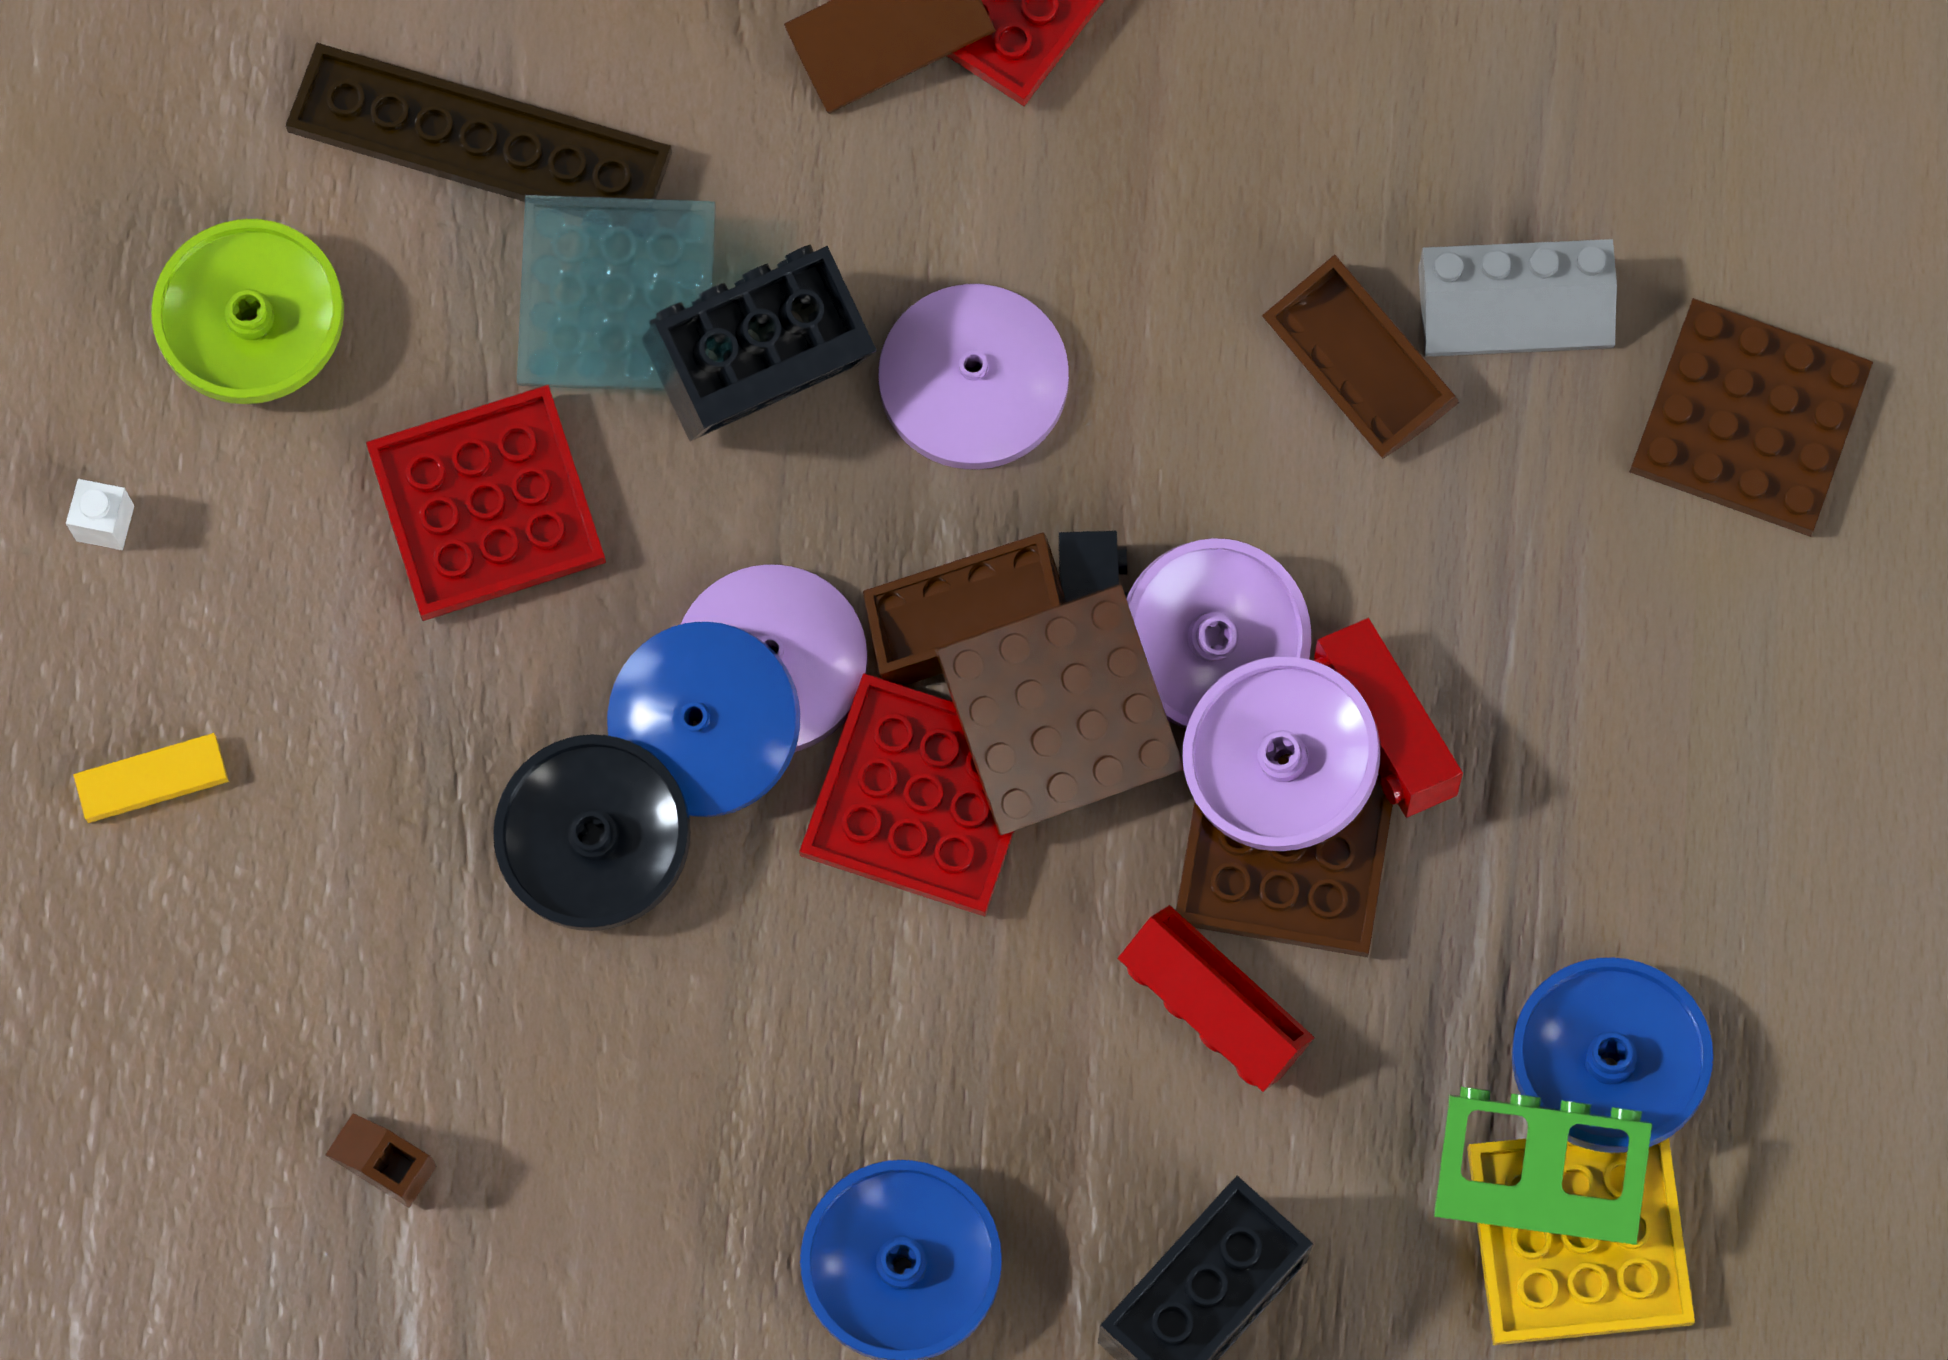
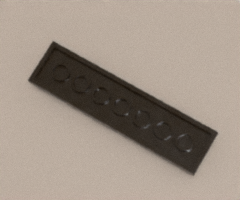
[285,43,672,237]

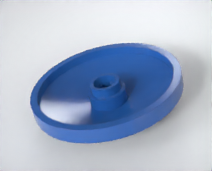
[607,622,800,817]
[1512,958,1713,1153]
[800,1160,1002,1360]

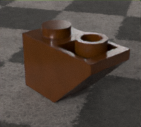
[325,1113,437,1208]

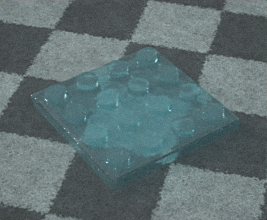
[517,195,716,391]

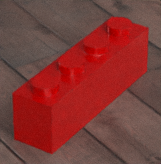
[1313,618,1463,818]
[1117,905,1315,1092]

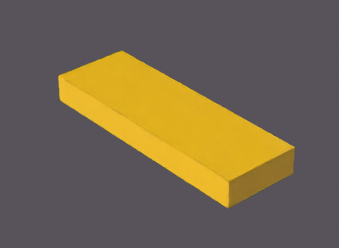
[73,733,229,823]

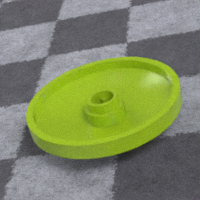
[151,219,344,404]

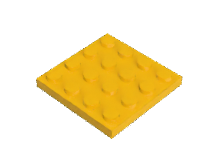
[1467,1138,1695,1345]

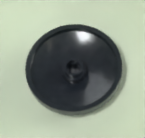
[493,734,691,931]

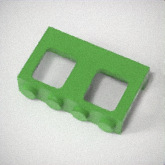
[1434,1087,1652,1245]

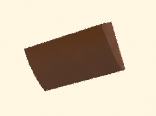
[784,0,996,114]
[1262,254,1459,459]
[863,532,1066,686]

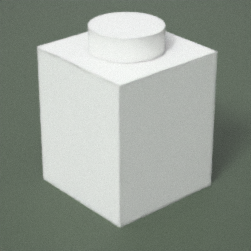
[66,479,134,550]

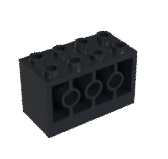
[641,244,877,442]
[1098,1175,1314,1360]

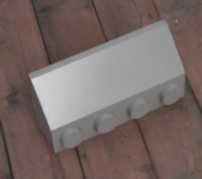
[1418,239,1617,357]

